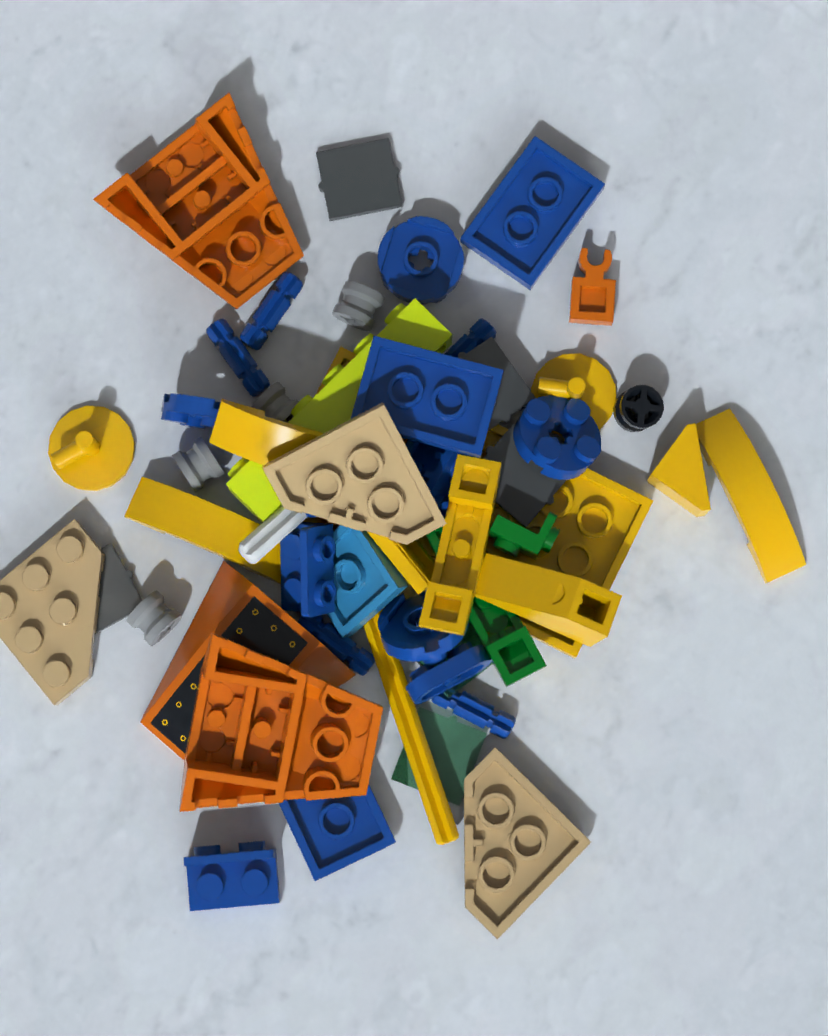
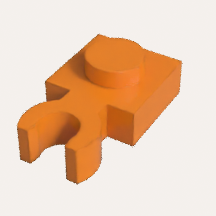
[569,248,616,326]

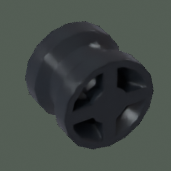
[613,385,664,432]

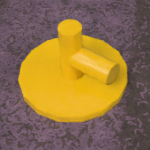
[531,353,616,437]
[48,405,135,491]

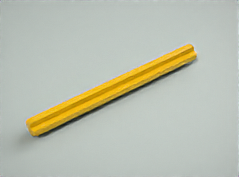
[363,609,459,845]

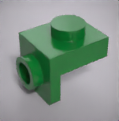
[489,512,560,560]

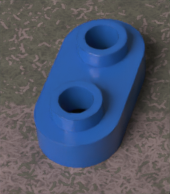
[405,642,491,705]

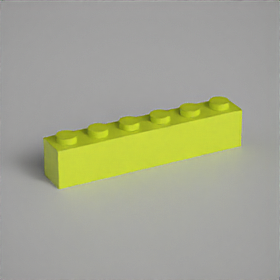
[226,298,453,523]

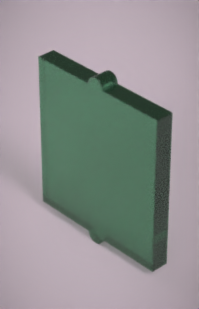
[391,707,487,806]

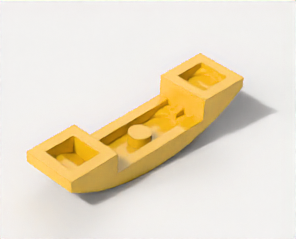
[209,399,323,465]
[696,409,806,583]
[419,454,502,636]
[124,477,281,584]

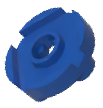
[378,216,464,304]
[161,393,221,429]
[513,395,601,480]
[378,591,469,665]

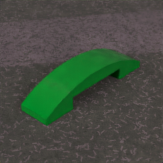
[426,518,547,687]

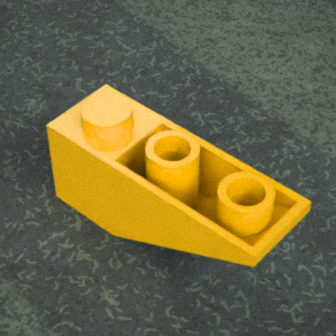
[475,553,622,647]

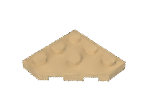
[262,402,447,545]
[0,519,105,705]
[464,747,591,939]

